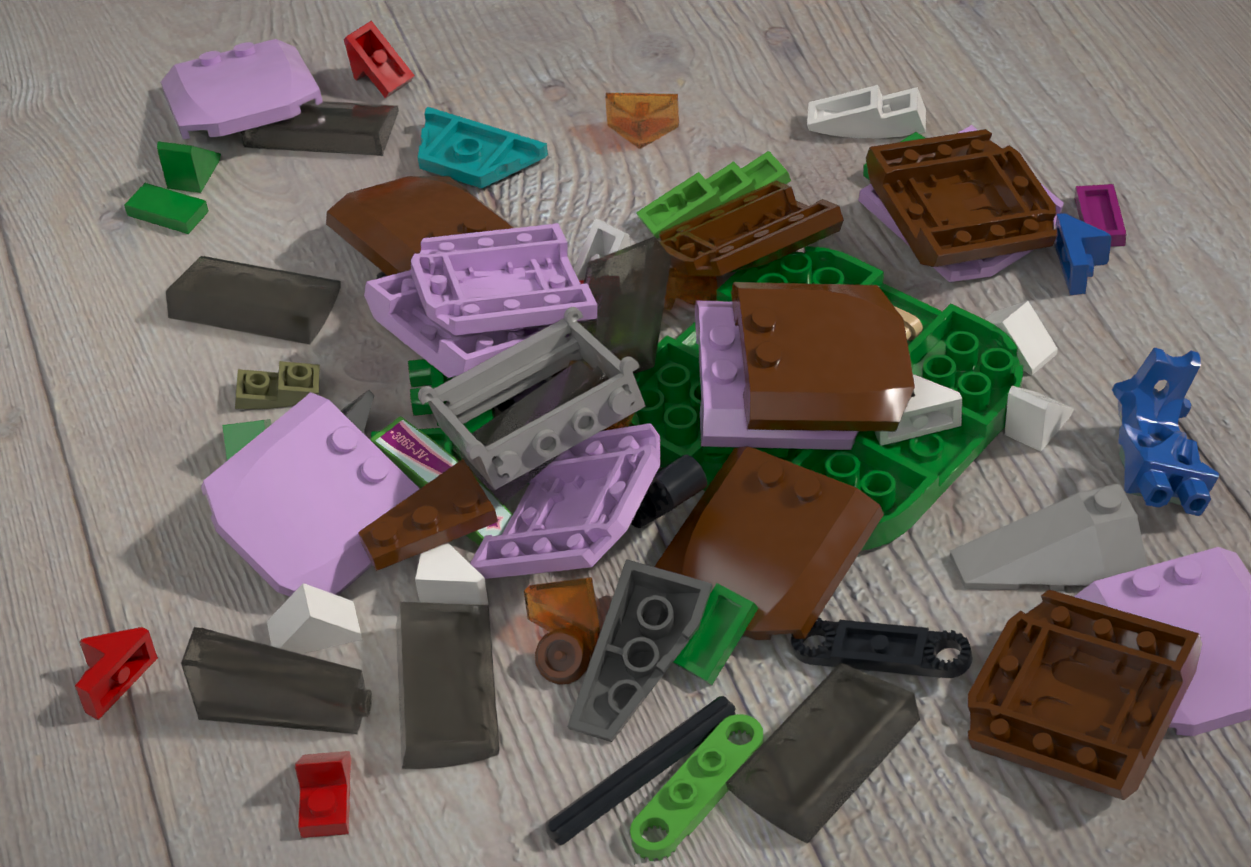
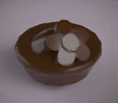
[535,628,590,685]

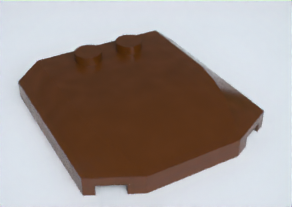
[866,129,1057,267]
[326,176,515,276]
[656,180,844,276]
[731,282,915,432]
[654,446,884,640]
[968,590,1202,800]

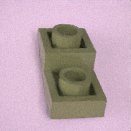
[235,361,320,409]

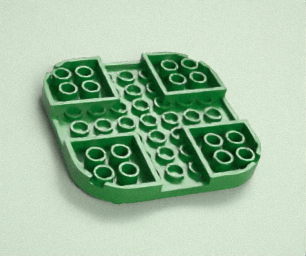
[625,246,1023,551]

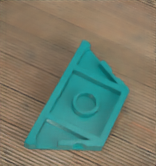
[418,107,548,189]

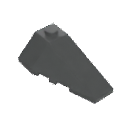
[567,559,713,742]

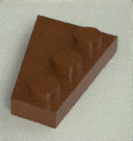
[358,459,498,571]

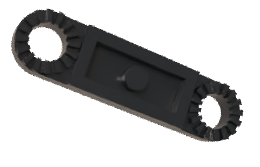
[790,618,973,678]

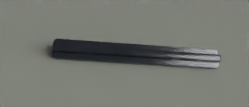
[545,696,736,845]

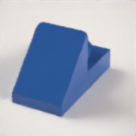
[1054,213,1112,295]

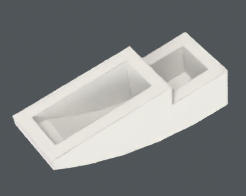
[807,85,926,139]

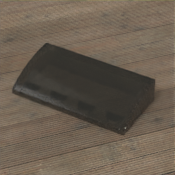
[240,100,399,156]
[567,236,671,378]
[165,256,341,345]
[396,602,500,769]
[726,663,920,844]

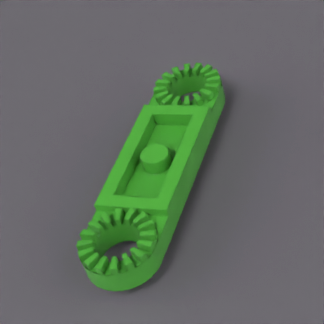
[630,714,764,861]

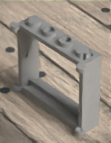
[418,307,645,490]

